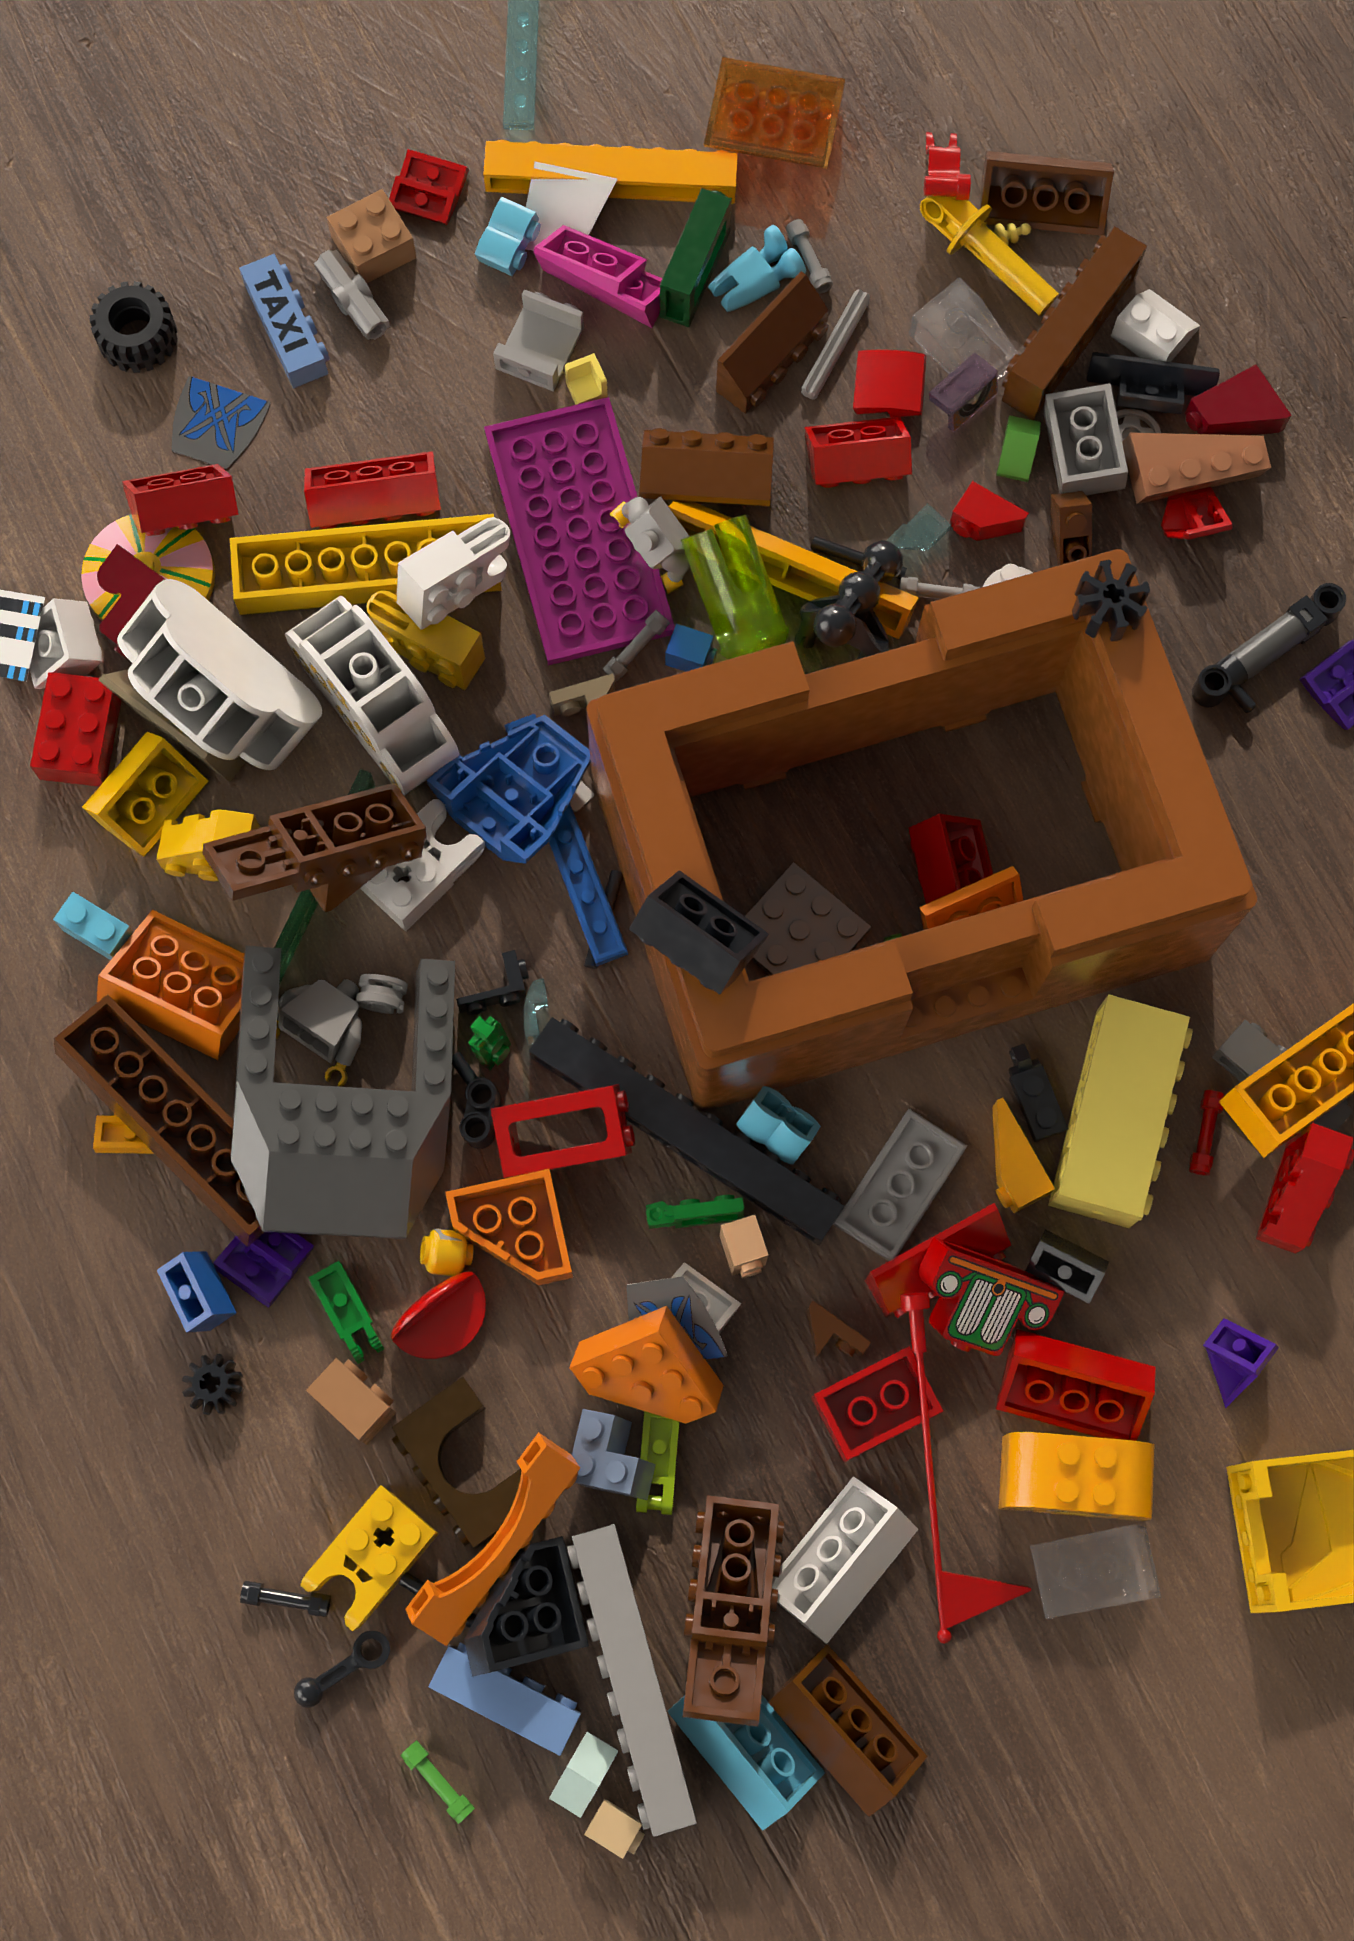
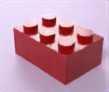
[30,672,121,787]
[811,1346,943,1463]

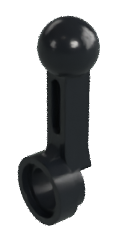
[294,1631,390,1708]

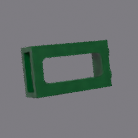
[660,188,732,327]

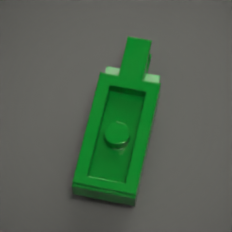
[468,1016,511,1070]
[646,1194,744,1229]

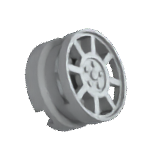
[356,974,408,1014]

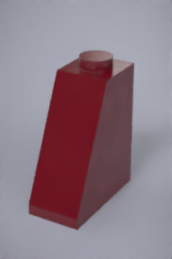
[1185,365,1291,436]

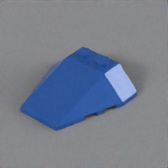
[427,714,591,864]

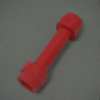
[1189,1090,1225,1176]

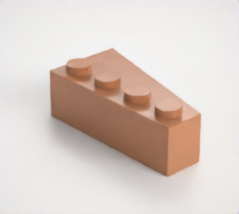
[1122,433,1271,504]

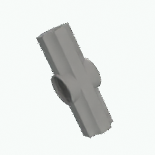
[314,250,390,340]

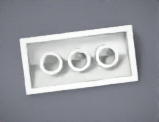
[772,1476,918,1644]

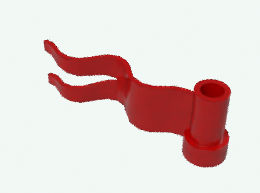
[924,132,971,201]

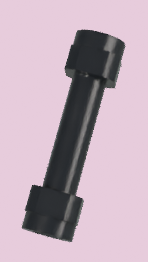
[240,1581,331,1617]

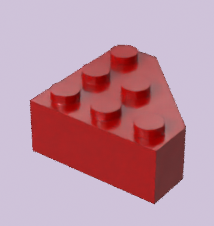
[1256,1123,1354,1254]

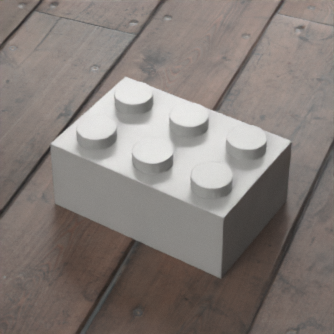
[1044,383,1128,495]

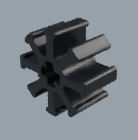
[1072,560,1150,641]

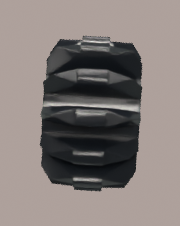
[182,1354,244,1415]

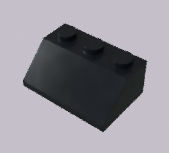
[629,870,769,994]

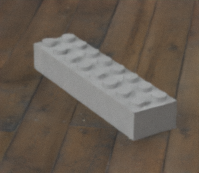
[567,1524,697,1837]

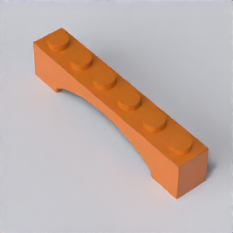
[405,1432,580,1646]

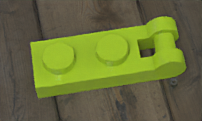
[636,1411,679,1515]

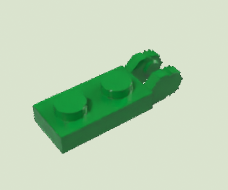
[308,1260,384,1364]

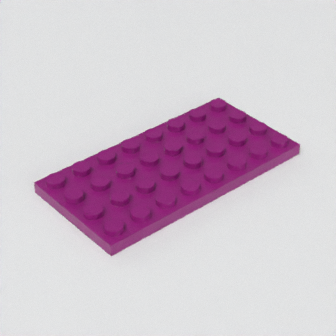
[484,397,675,666]

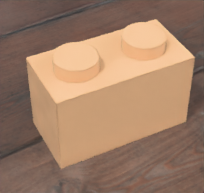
[719,1215,769,1278]

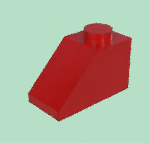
[949,481,1029,541]

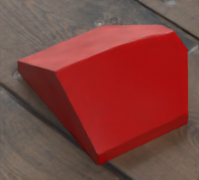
[1161,487,1233,540]

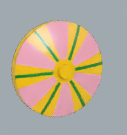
[81,514,215,621]

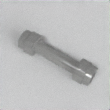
[786,219,833,294]
[899,577,980,599]

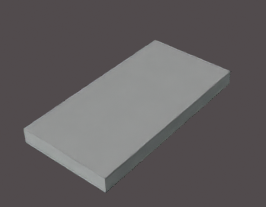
[834,1109,967,1261]

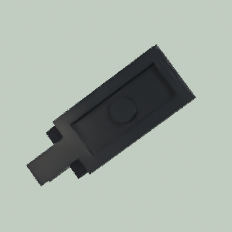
[1008,1043,1068,1142]

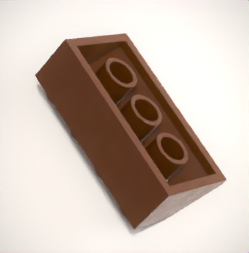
[979,151,1114,236]
[716,271,829,414]
[639,428,774,506]
[768,1644,928,1817]

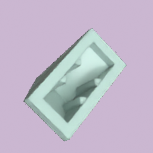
[549,1732,618,1818]

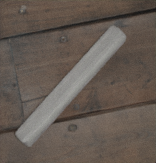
[801,289,870,400]

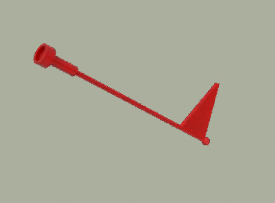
[900,1292,1031,1644]

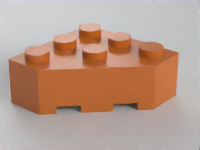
[445,1169,573,1285]
[569,1306,724,1424]

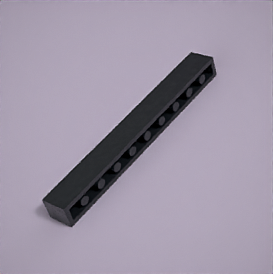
[529,1017,844,1246]

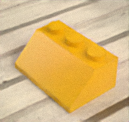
[82,731,208,857]

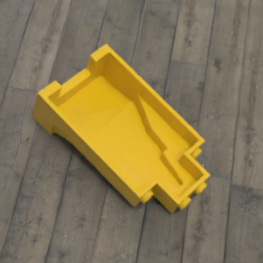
[1226,1450,1354,1613]

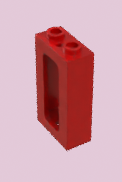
[491,1084,635,1178]

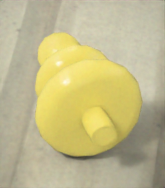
[994,223,1031,245]

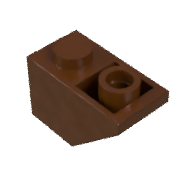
[1051,491,1092,566]

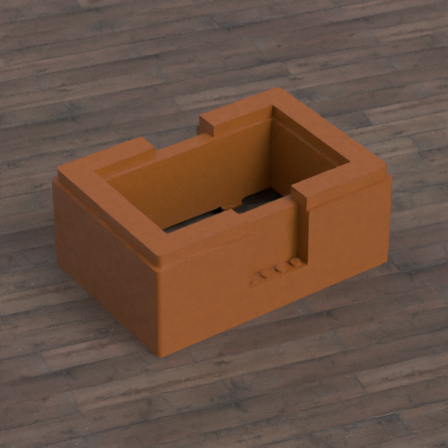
[586,549,1257,1112]

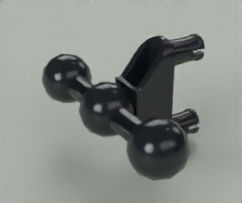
[794,540,903,659]

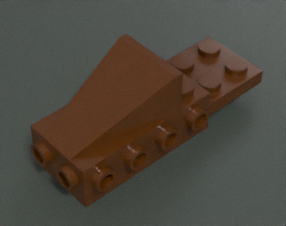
[202,783,427,912]
[682,1495,784,1727]

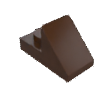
[807,1301,871,1359]

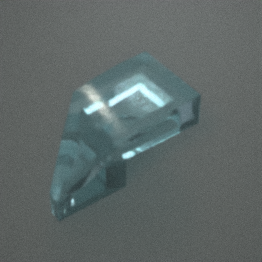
[887,503,951,550]
[524,979,549,1045]

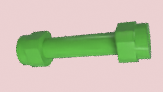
[400,1740,475,1824]

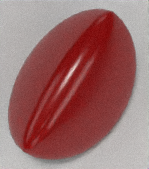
[391,1272,486,1359]

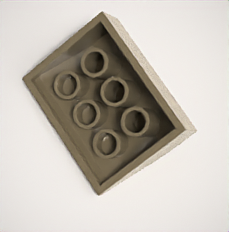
[99,669,246,782]

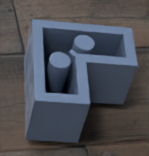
[572,1409,656,1500]

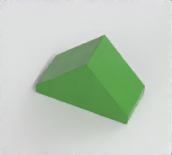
[996,415,1041,482]

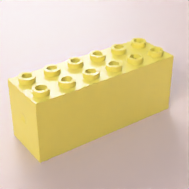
[1048,994,1193,1228]

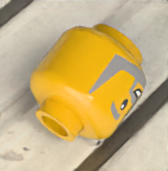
[420,1228,473,1276]

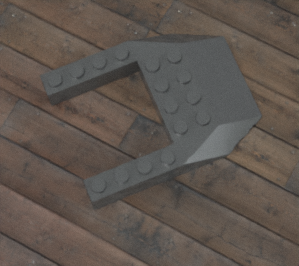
[231,946,455,1239]

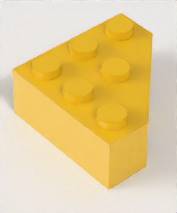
[156,809,261,881]

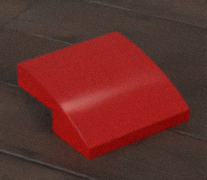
[389,149,469,225]
[853,350,927,417]

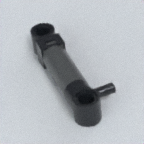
[1192,583,1346,713]

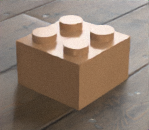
[327,189,417,283]
[306,1358,396,1445]

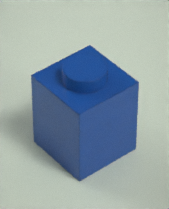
[665,623,718,672]

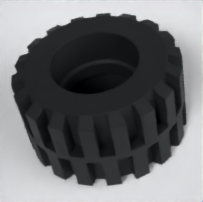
[90,281,178,373]

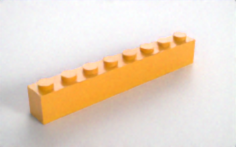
[483,140,737,204]
[668,500,919,639]

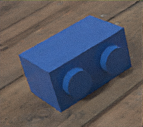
[157,1251,236,1333]

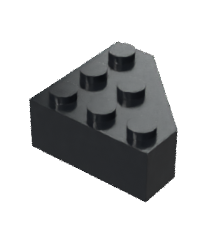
[464,1536,589,1677]

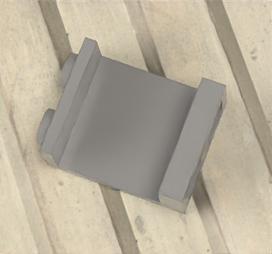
[493,289,584,392]

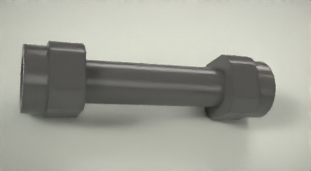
[603,610,670,682]

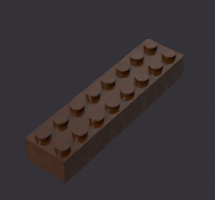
[54,994,264,1247]

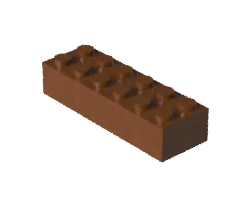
[1002,226,1147,421]

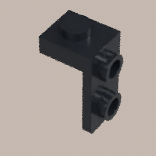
[456,950,529,1015]

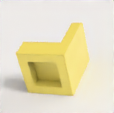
[565,353,608,405]

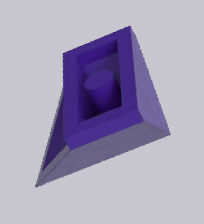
[1203,1318,1279,1408]

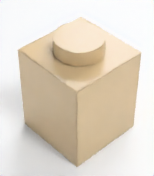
[584,1798,645,1859]

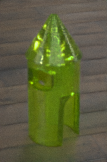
[680,514,789,659]

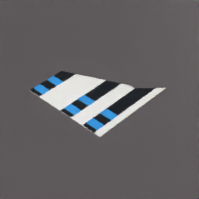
[0,590,45,682]

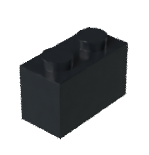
[1025,1229,1109,1304]

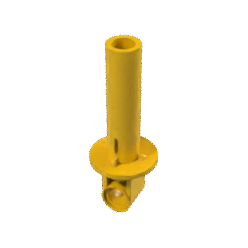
[920,196,1059,316]

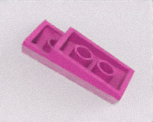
[534,225,662,328]

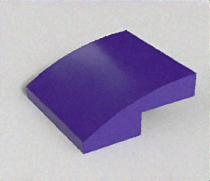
[1299,639,1354,730]
[213,1232,314,1308]

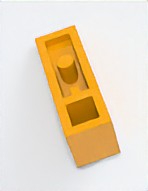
[992,1097,1055,1213]

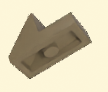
[549,673,615,716]

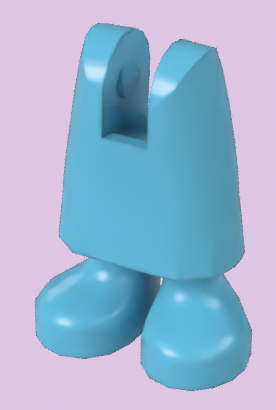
[708,225,806,312]

